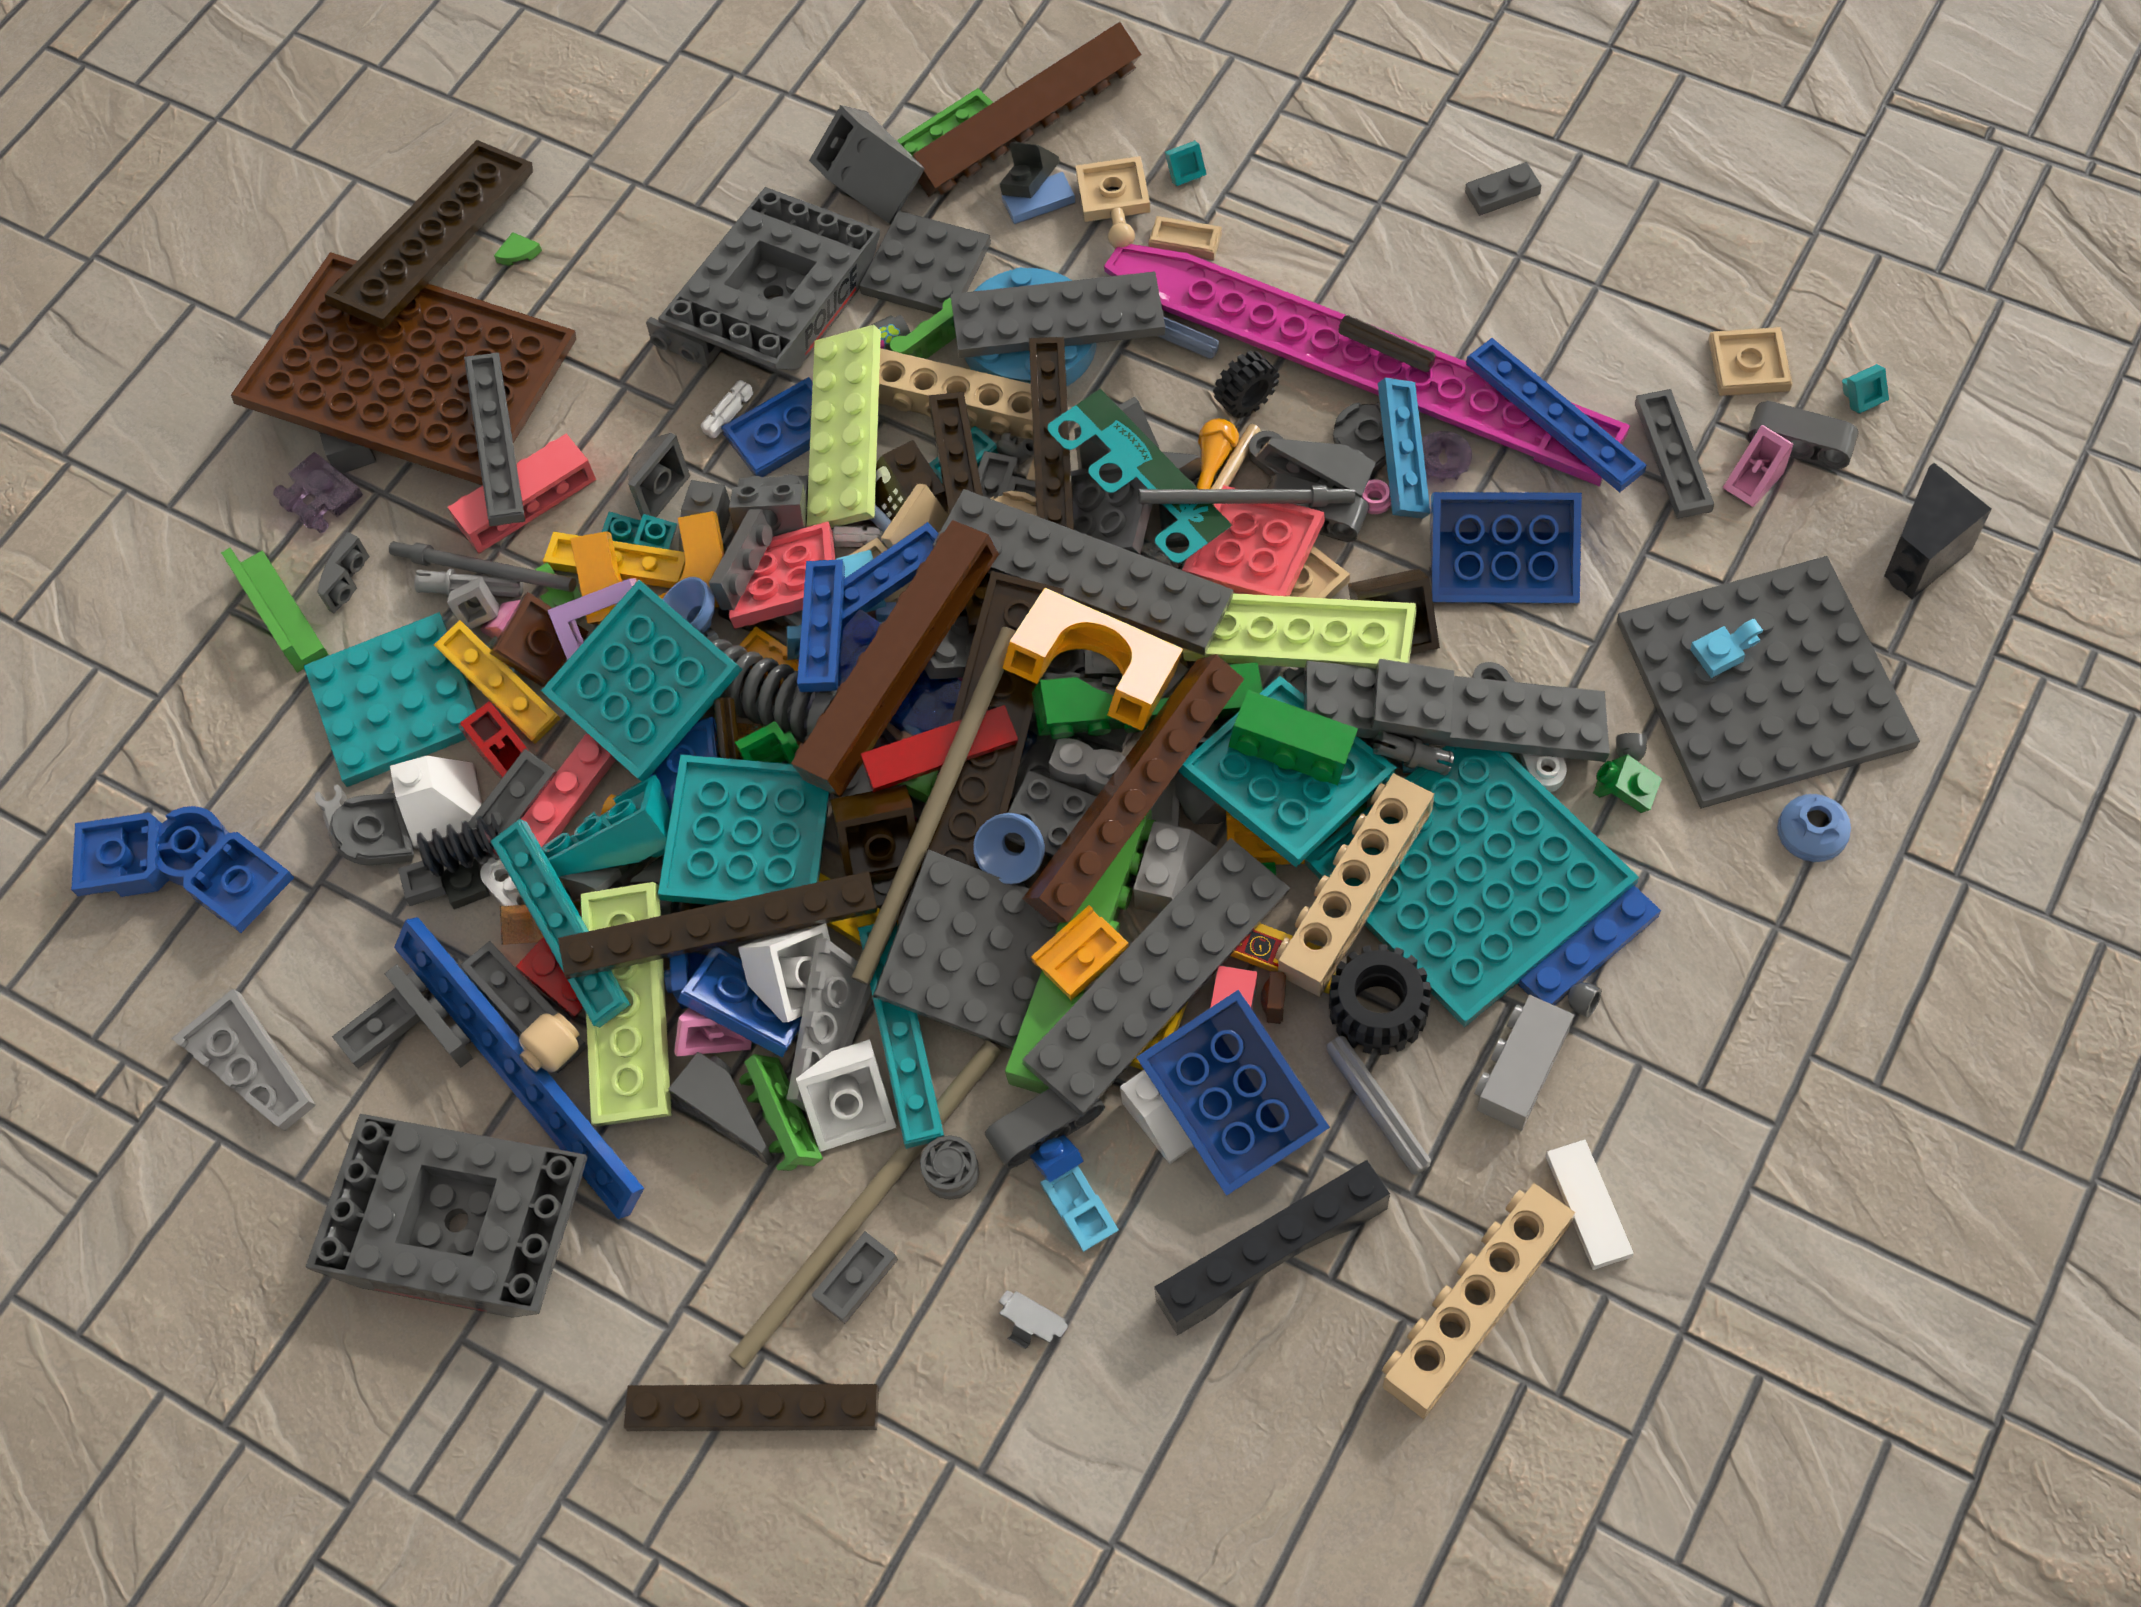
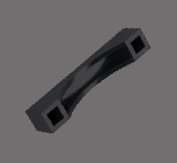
[1154,1160,1390,1336]

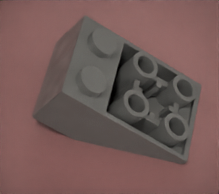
[809,105,925,224]

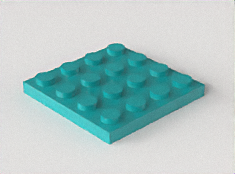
[541,580,743,781]
[304,612,477,787]
[1179,676,1397,867]
[658,754,830,905]

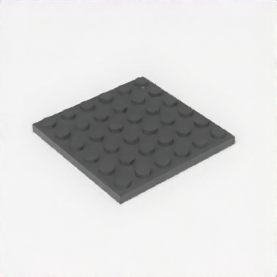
[1616,556,1920,809]

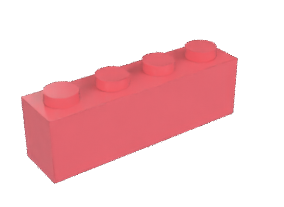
[448,433,596,554]

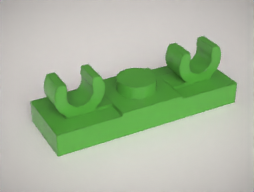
[739,1054,823,1171]

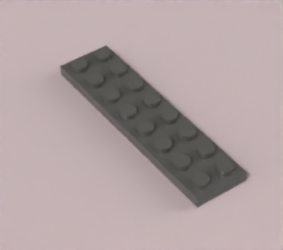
[933,489,1233,656]
[1304,661,1610,762]
[1022,838,1290,1117]

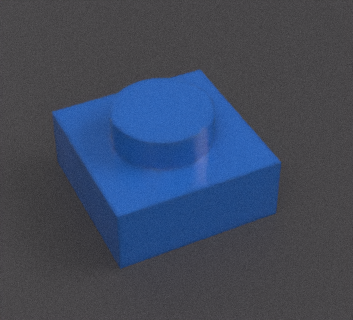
[1029,1134,1084,1183]

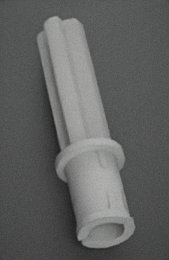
[414,569,523,597]

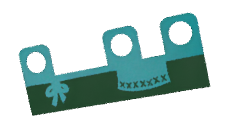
[1048,388,1232,563]

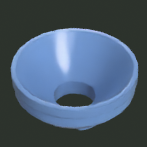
[662,577,715,634]
[1777,794,1851,862]
[974,813,1045,884]

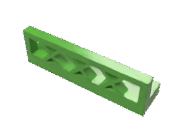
[221,547,329,673]

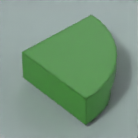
[494,232,542,265]

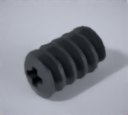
[417,813,501,877]

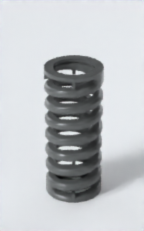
[712,639,839,744]

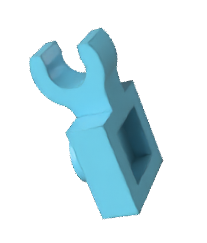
[1690,619,1763,678]

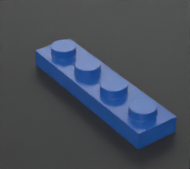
[841,522,939,629]
[797,559,845,692]
[1518,885,1661,1006]

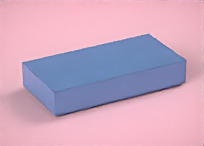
[1001,172,1075,224]

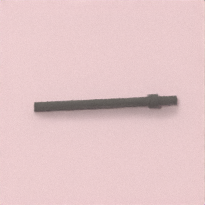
[1138,485,1355,507]
[389,541,577,592]

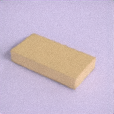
[1149,216,1222,260]

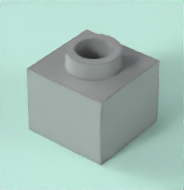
[447,577,500,630]

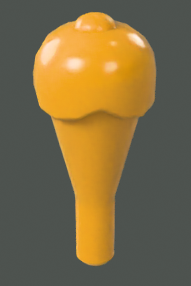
[1196,418,1239,489]

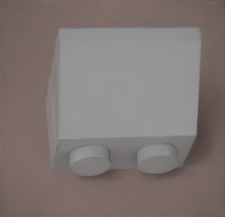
[1133,821,1220,914]

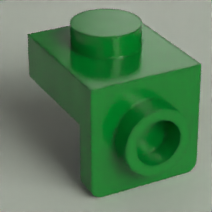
[735,721,799,764]
[1593,754,1662,813]

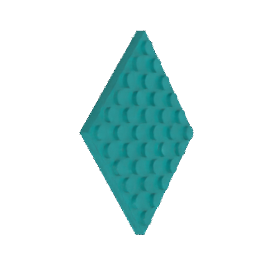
[1305,746,1639,1028]

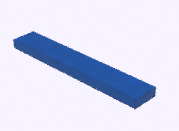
[1466,338,1647,493]

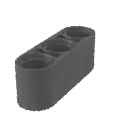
[1746,401,1859,469]
[1267,474,1369,542]
[985,1088,1105,1169]

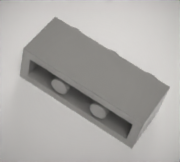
[1474,995,1574,1131]

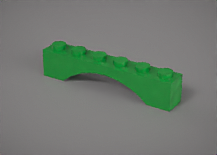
[1032,662,1263,739]

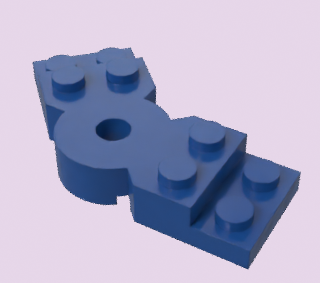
[71,806,294,933]

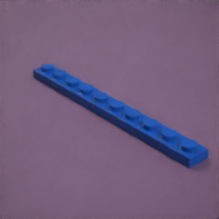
[394,917,644,1220]

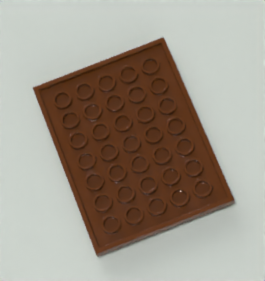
[231,252,577,486]

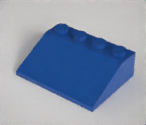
[1430,492,1582,603]
[1136,990,1330,1196]

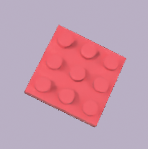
[1182,485,1325,597]
[729,521,835,629]

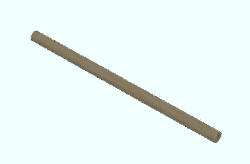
[851,627,1016,985]
[729,1040,1001,1369]

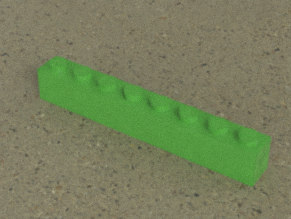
[1005,809,1157,1094]

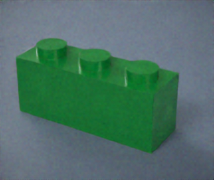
[1228,690,1358,786]

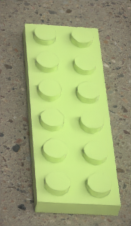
[806,325,881,528]
[1183,594,1416,669]
[581,882,672,1126]

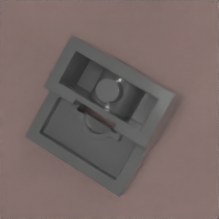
[729,474,809,537]

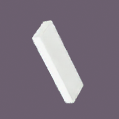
[1545,1140,1634,1270]

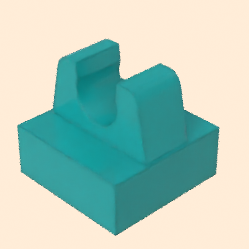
[1165,140,1207,186]
[1842,364,1889,414]

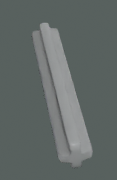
[1327,1036,1431,1175]

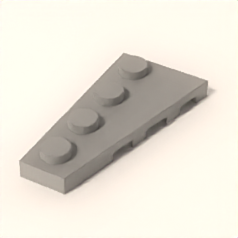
[787,939,871,1112]
[171,989,316,1131]

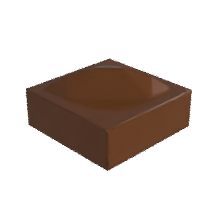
[1260,971,1286,1024]

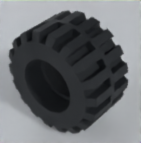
[1329,944,1431,1055]

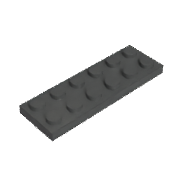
[950,271,1165,358]

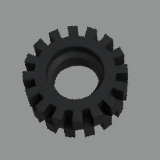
[1213,351,1280,418]

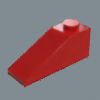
[459,701,528,779]

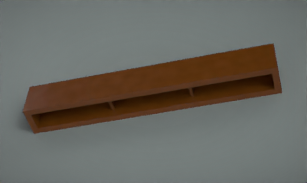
[912,22,1142,197]
[791,520,999,797]
[1022,654,1244,923]

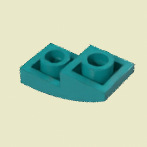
[602,511,677,550]

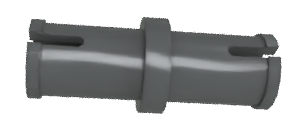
[1373,730,1454,776]

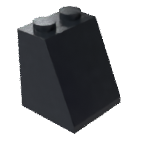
[1884,463,1992,599]

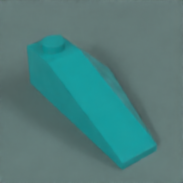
[541,775,671,877]

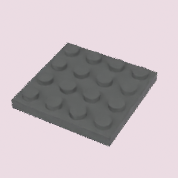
[873,850,1059,1050]

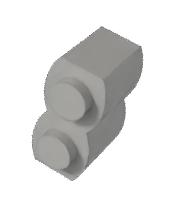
[1049,738,1126,796]

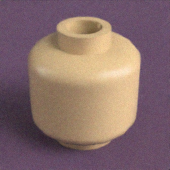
[519,1013,580,1072]

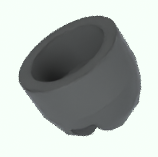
[1616,733,1647,761]
[1568,982,1602,1017]

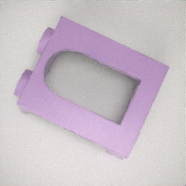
[548,579,637,660]

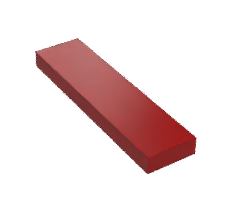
[860,705,1018,792]

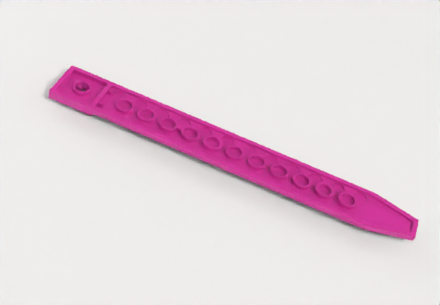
[1104,244,1630,487]

